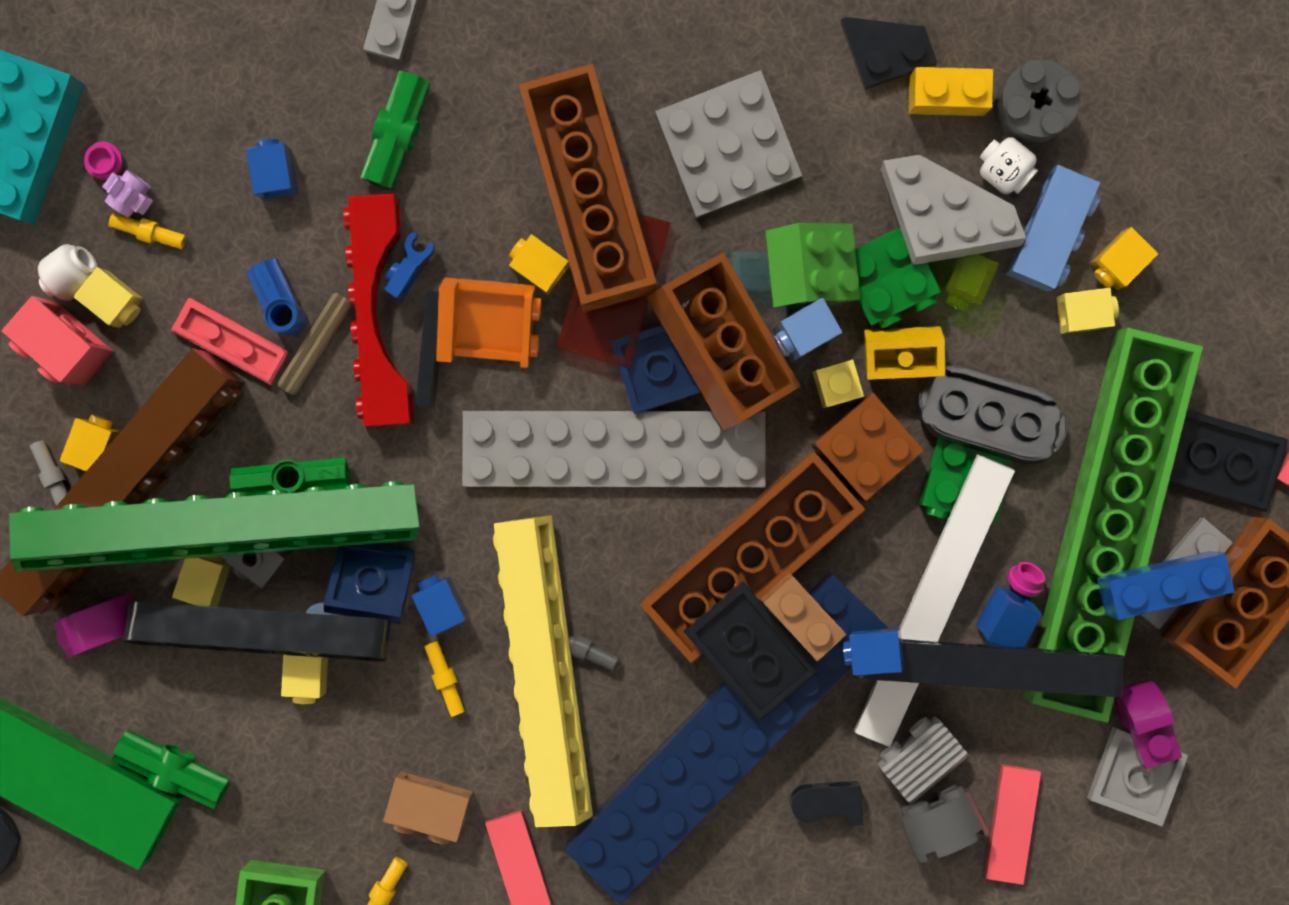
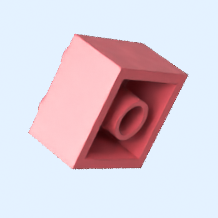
[2,296,114,385]

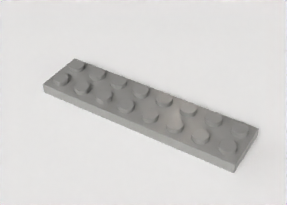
[462,411,766,487]

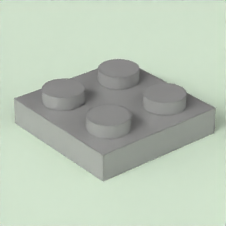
[1087,727,1188,827]

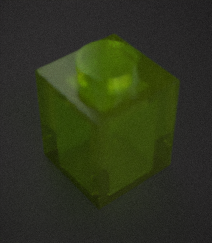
[940,254,999,311]

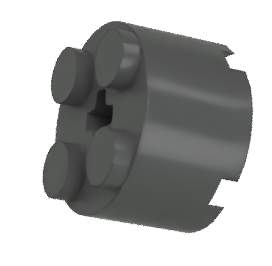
[994,60,1080,145]
[899,784,989,863]

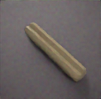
[278,293,351,395]

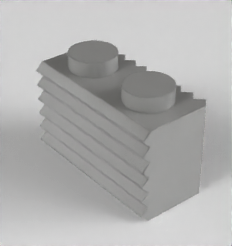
[878,716,970,805]

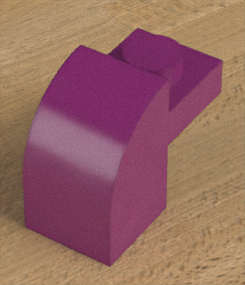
[54,593,134,659]
[1114,679,1183,769]

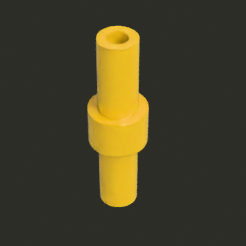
[109,213,187,250]
[424,641,465,717]
[367,857,408,905]

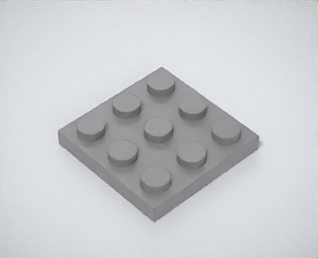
[655,70,802,219]

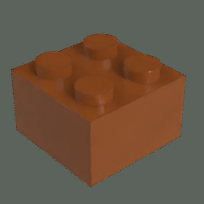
[811,393,924,501]

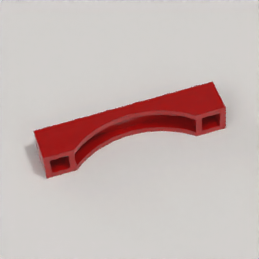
[343,194,414,427]

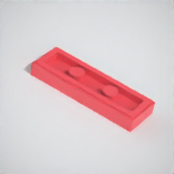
[171,298,290,385]
[984,764,1041,885]
[485,810,553,905]

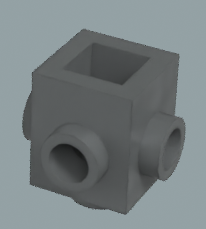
[225,550,293,588]

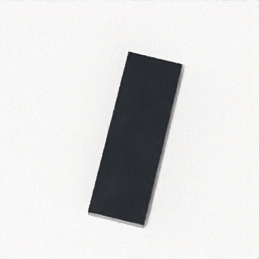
[415,290,440,407]

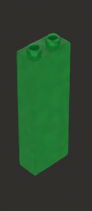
[0,697,184,871]

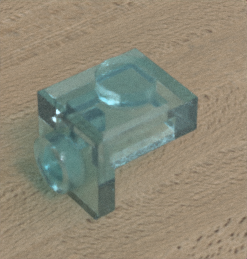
[726,251,772,292]

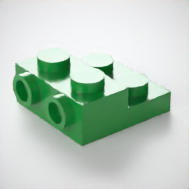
[855,227,942,329]
[918,438,1011,525]

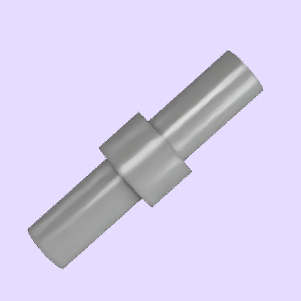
[29,440,68,506]

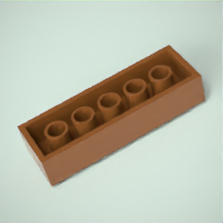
[519,63,657,313]
[640,451,865,663]

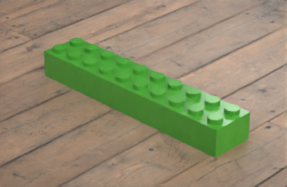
[1023,328,1203,723]

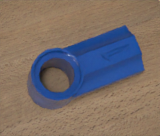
[246,258,307,336]

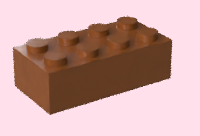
[646,252,801,430]
[1161,517,1289,689]

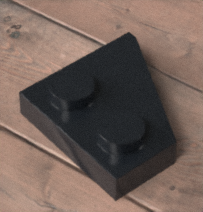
[840,17,937,90]

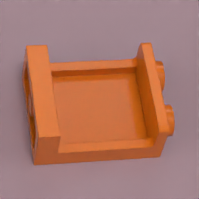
[436,277,542,368]

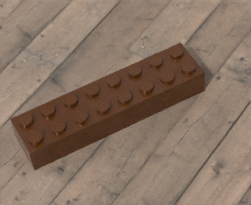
[0,348,245,616]

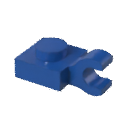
[384,232,435,301]

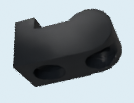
[790,781,863,826]

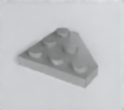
[881,155,1026,265]

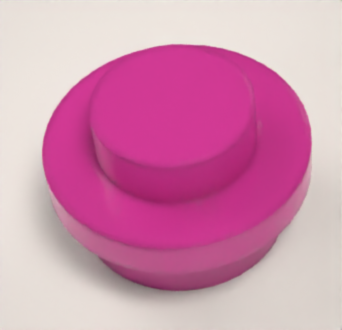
[84,142,123,180]
[1007,562,1045,597]

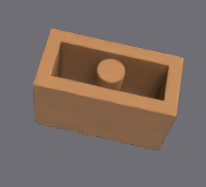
[761,573,847,661]
[383,771,473,845]

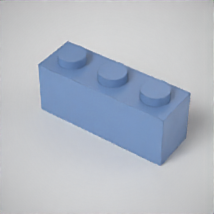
[1006,165,1100,292]
[773,298,843,363]

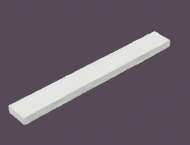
[854,454,1015,747]

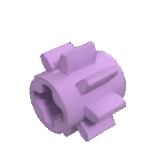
[102,170,153,218]

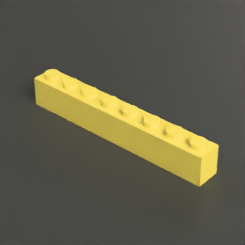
[493,515,593,827]

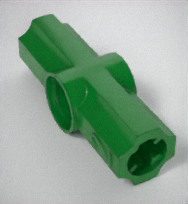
[360,71,431,191]
[229,458,350,496]
[112,729,231,809]

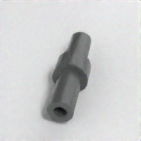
[568,634,619,671]

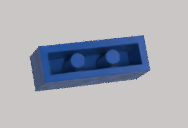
[1097,551,1235,620]

